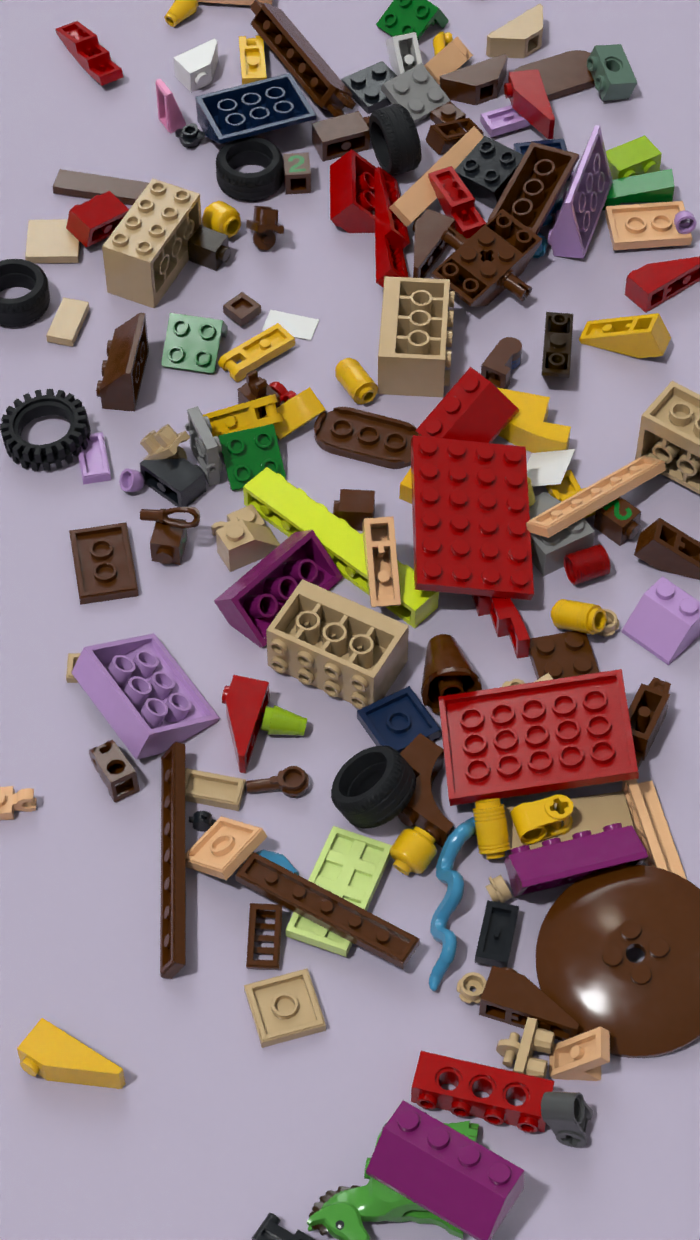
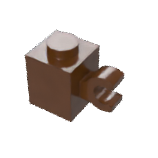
[238,370,280,418]

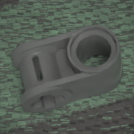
[541,1091,593,1148]

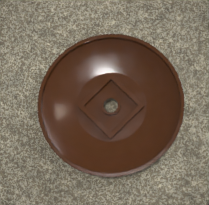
[536,865,700,1058]

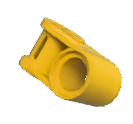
[510,794,574,845]

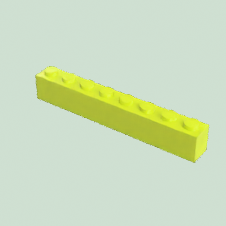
[243,467,439,628]

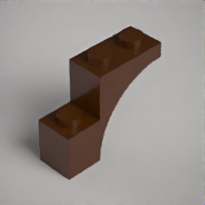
[397,733,454,848]

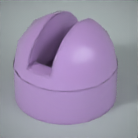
[674,210,697,234]
[119,469,145,492]

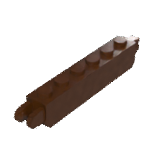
[250,0,356,117]

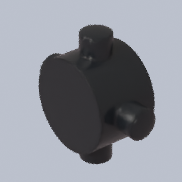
[188,811,216,831]

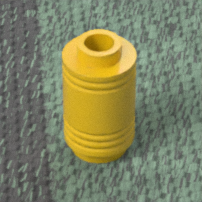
[335,358,378,404]
[551,599,607,635]
[473,798,511,859]

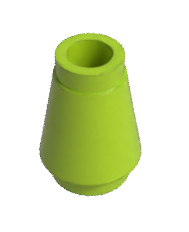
[261,705,307,736]

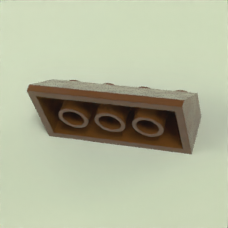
[488,142,580,234]

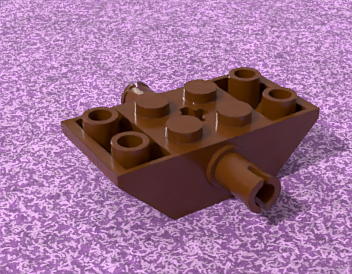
[431,209,542,307]

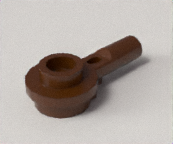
[246,766,309,796]

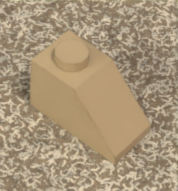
[216,520,280,572]

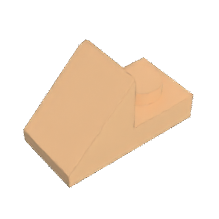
[424,37,473,85]
[549,1026,610,1081]

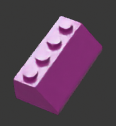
[214,530,343,647]
[504,823,648,897]
[366,1100,524,1240]

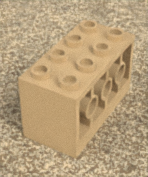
[102,178,202,309]
[378,276,455,397]
[635,381,700,494]
[266,579,409,709]

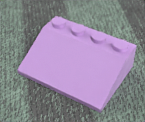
[548,126,613,259]
[71,633,220,760]

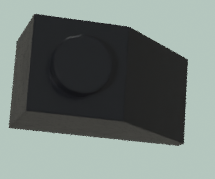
[140,458,206,507]

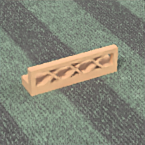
[621,779,686,879]

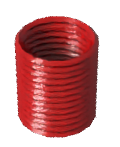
[564,544,611,585]

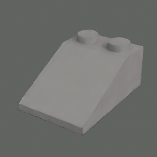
[529,492,595,576]

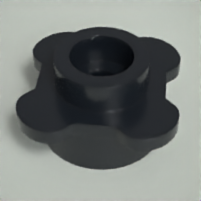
[175,123,205,148]

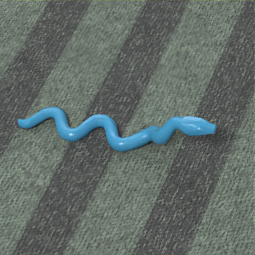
[429,798,503,991]

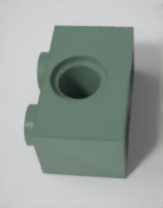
[587,44,637,101]

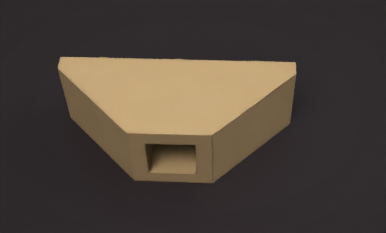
[486,4,543,58]

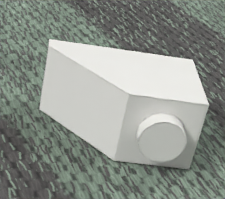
[385,32,423,76]
[173,38,218,93]

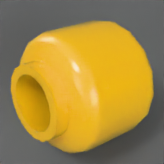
[202,201,241,238]
[390,826,437,876]

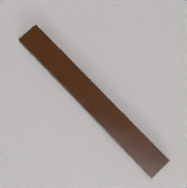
[160,742,186,979]

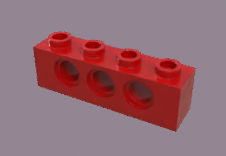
[411,1051,555,1133]

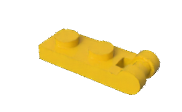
[238,35,267,85]
[218,323,295,382]
[203,394,283,437]

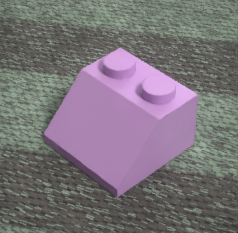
[622,576,700,665]

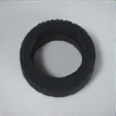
[369,104,421,176]
[216,137,284,202]
[0,259,50,327]
[331,745,416,829]

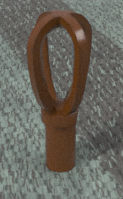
[140,507,200,528]

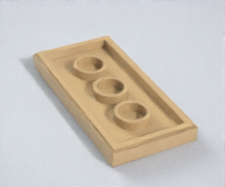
[504,791,634,855]

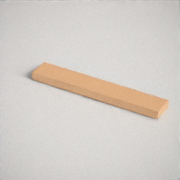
[389,126,484,227]
[526,455,666,538]

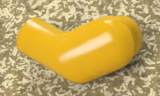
[433,31,453,55]

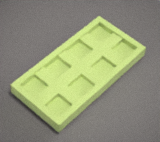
[285,826,392,957]

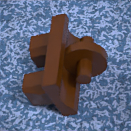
[246,206,284,250]

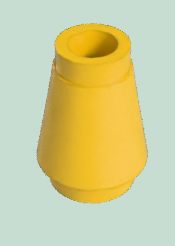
[164,0,198,27]

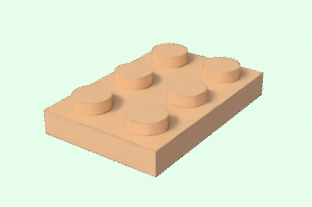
[605,201,692,250]

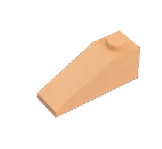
[362,516,401,608]

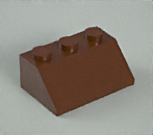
[96,313,149,412]

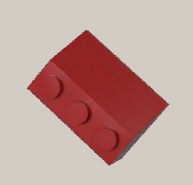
[330,149,376,233]
[415,367,519,443]

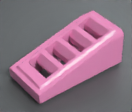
[155,79,186,134]

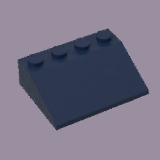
[195,73,316,144]

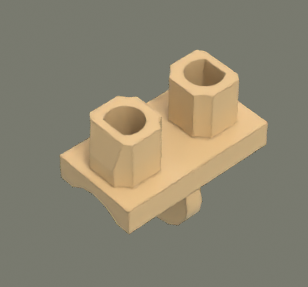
[140,424,190,460]
[496,1017,555,1079]

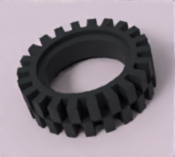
[0,389,91,471]

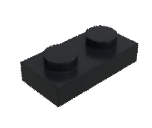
[475,900,519,968]

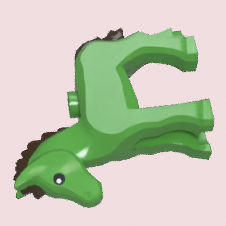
[307,1112,479,1240]

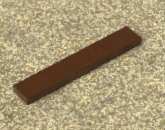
[235,852,420,969]

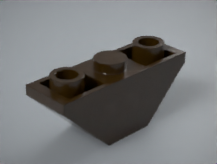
[541,312,573,378]

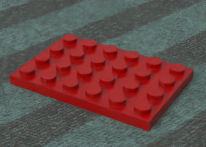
[411,435,534,600]
[438,669,639,806]

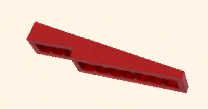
[374,166,410,288]

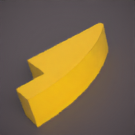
[498,388,571,453]

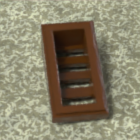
[426,118,484,155]
[246,903,283,970]

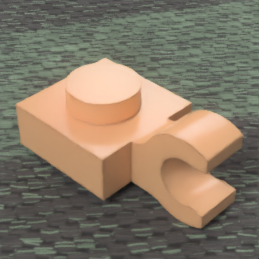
[0,786,37,820]

